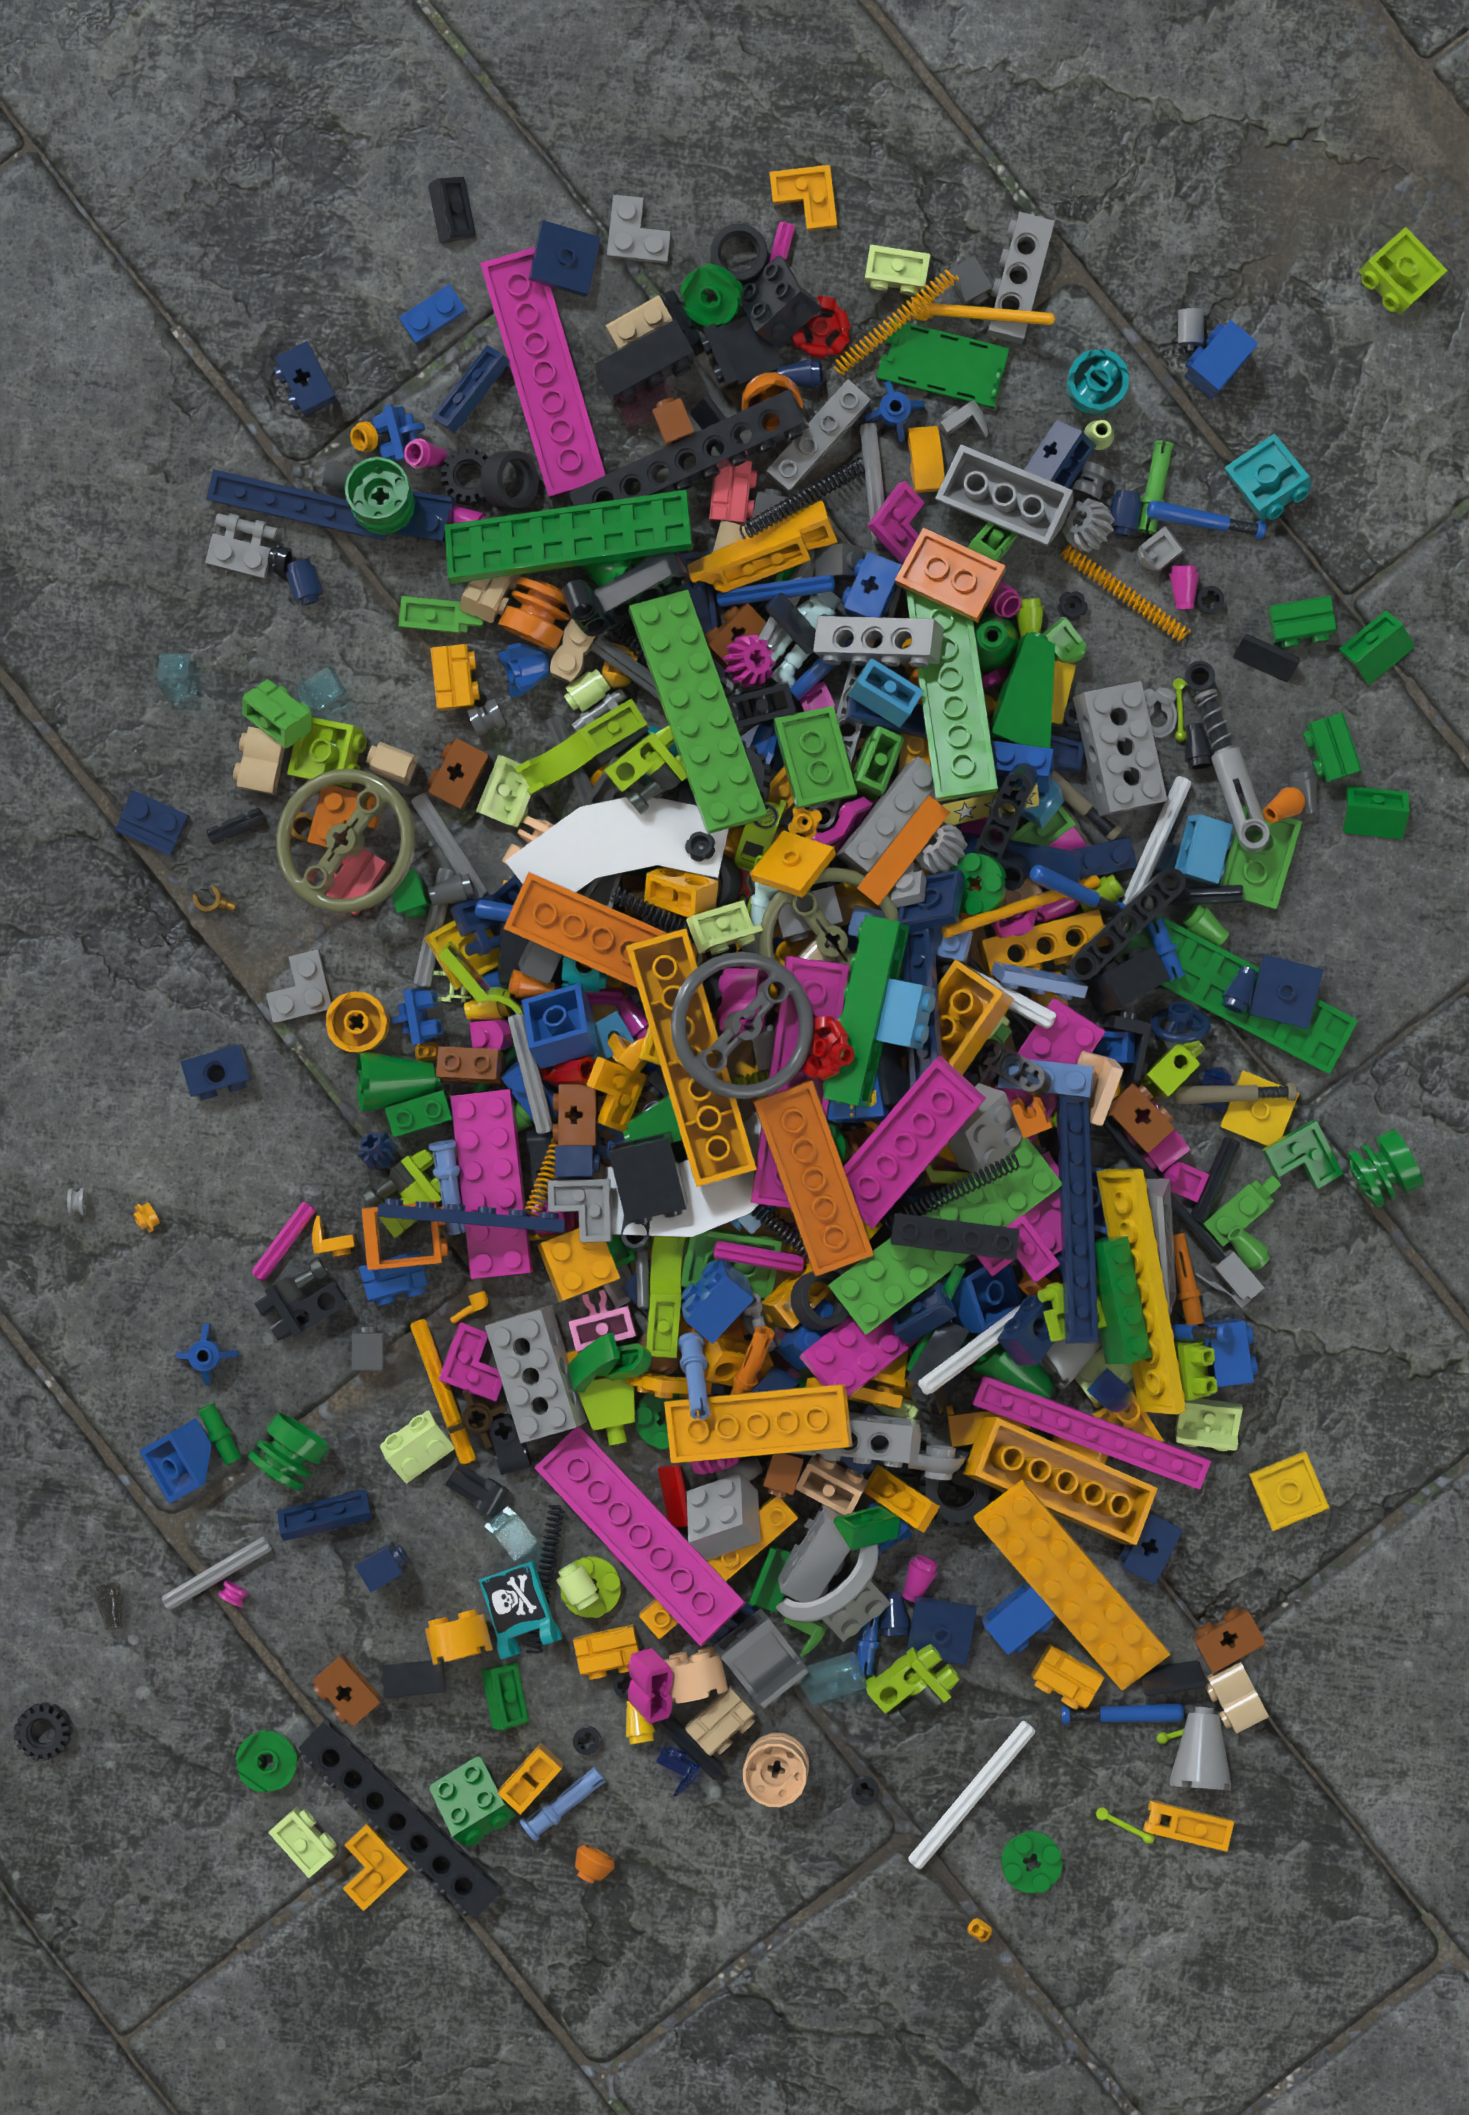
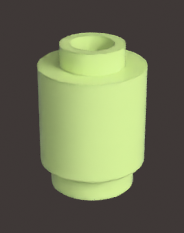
[564,669,610,712]
[556,1562,599,1610]

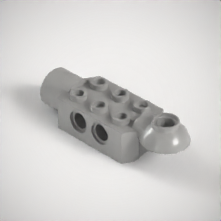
[790,1412,966,1480]

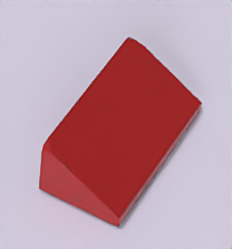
[658,1463,688,1527]

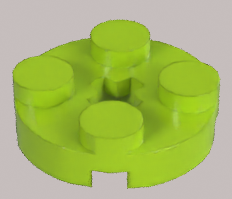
[561,1556,621,1618]

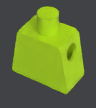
[1136,1041,1205,1103]
[578,1376,635,1445]

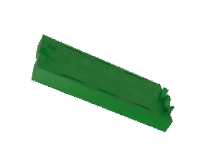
[876,319,1009,409]

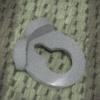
[1144,687,1177,738]

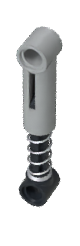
[1184,661,1270,853]

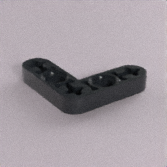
[962,1038,1052,1097]

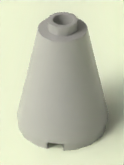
[1040,1329,1102,1389]
[1169,1707,1231,1791]

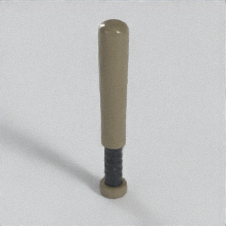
[1051,769,1123,841]
[1173,1083,1296,1104]

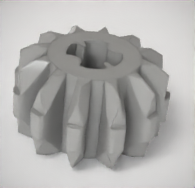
[1061,498,1115,553]
[916,822,967,874]

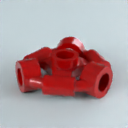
[791,296,852,358]
[802,1016,854,1080]

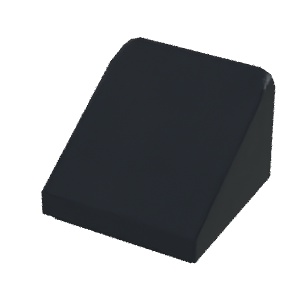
[1153,842,1180,879]

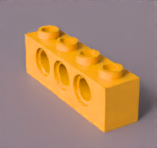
[977,909,1109,981]

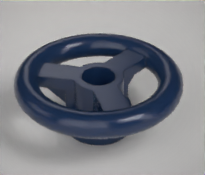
[1150,1002,1211,1043]

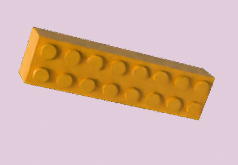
[626,928,757,1187]

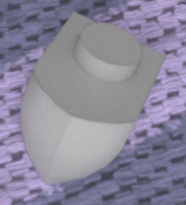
[939,400,988,438]
[1137,526,1185,571]

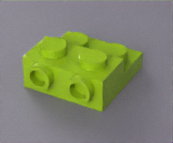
[1358,227,1448,315]
[287,717,367,789]

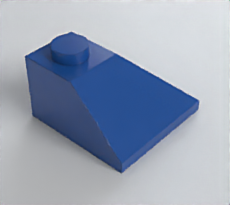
[139,1418,211,1504]

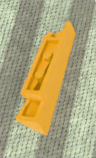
[688,501,838,593]

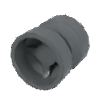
[1072,461,1112,502]
[467,698,507,738]

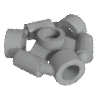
[741,1293,776,1353]

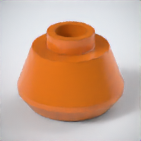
[575,1844,615,1884]

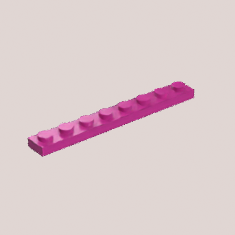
[971,1374,1211,1490]

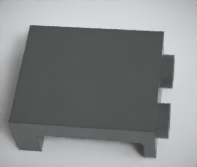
[713,1608,809,1709]

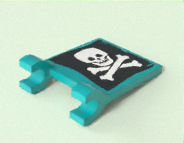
[479,1561,562,1660]

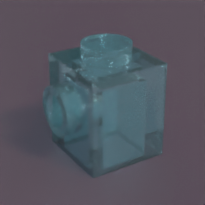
[484,1507,538,1561]

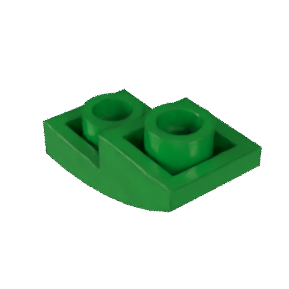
[568,1333,620,1392]

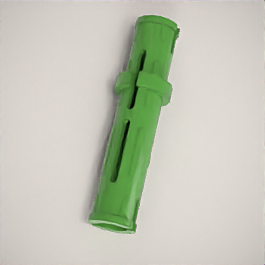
[1138,440,1174,535]

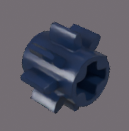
[357,1132,398,1170]

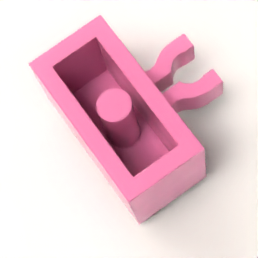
[569,1289,637,1352]

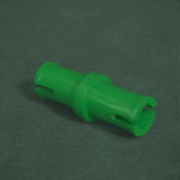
[197,1402,242,1465]

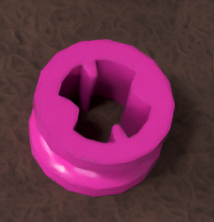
[218,1580,249,1607]

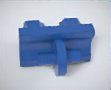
[372,404,426,462]
[391,988,444,1045]

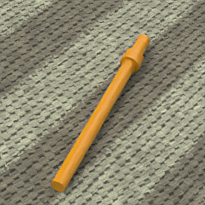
[941,875,1100,938]

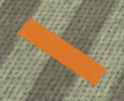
[857,795,950,906]

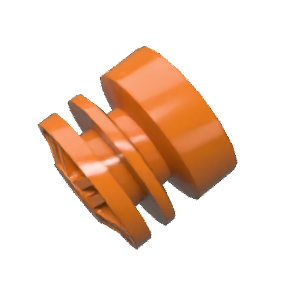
[498,577,571,651]

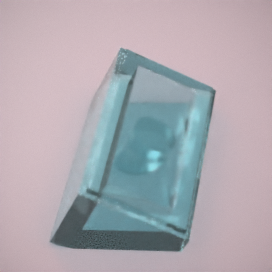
[799,1652,867,1705]

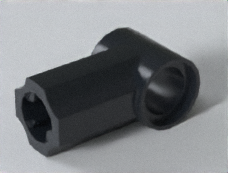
[445,1462,511,1518]

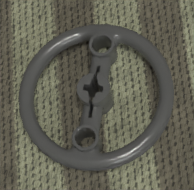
[671,952,814,1099]

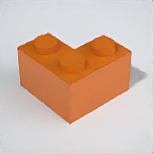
[307,785,382,848]

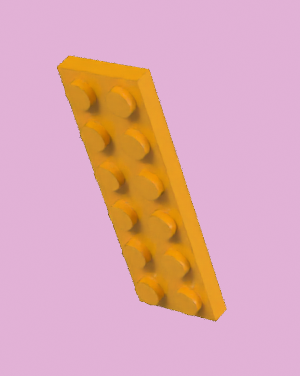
[664,1384,852,1463]

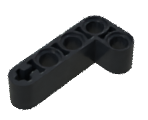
[562,552,690,637]
[973,763,1038,891]

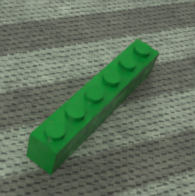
[823,915,910,1109]

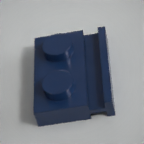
[392,491,456,543]
[114,790,189,856]

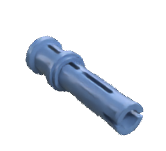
[429,1140,466,1235]
[677,1333,710,1420]
[519,1766,606,1842]

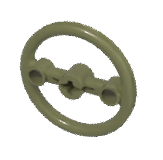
[276,769,416,913]
[759,868,898,1012]

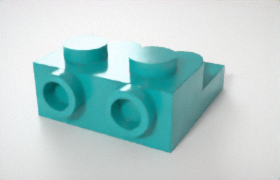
[1224,433,1312,522]

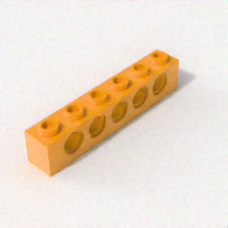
[639,1495,798,1639]

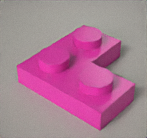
[867,481,925,565]
[811,797,873,857]
[975,1214,1060,1283]
[438,1323,502,1402]

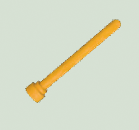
[911,295,1056,325]

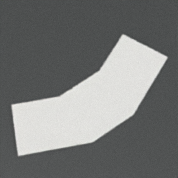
[505,797,728,892]
[604,1112,761,1237]

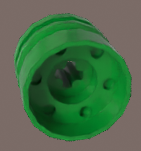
[345,457,415,535]
[1346,1128,1424,1209]
[248,1412,330,1491]

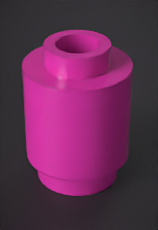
[986,579,1021,617]

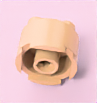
[664,1646,728,1703]

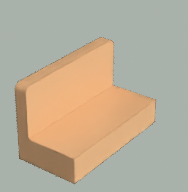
[1065,1051,1123,1126]

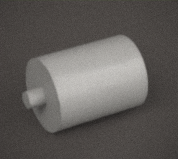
[1178,308,1204,351]

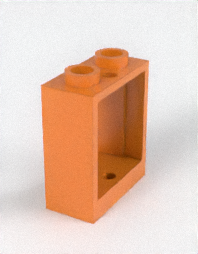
[362,1201,448,1270]

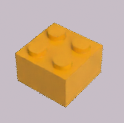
[537,1228,620,1302]

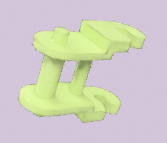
[433,971,471,1002]

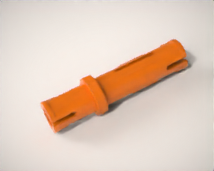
[1173,1233,1205,1325]
[730,1326,775,1395]

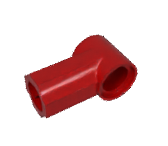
[538,1056,595,1089]

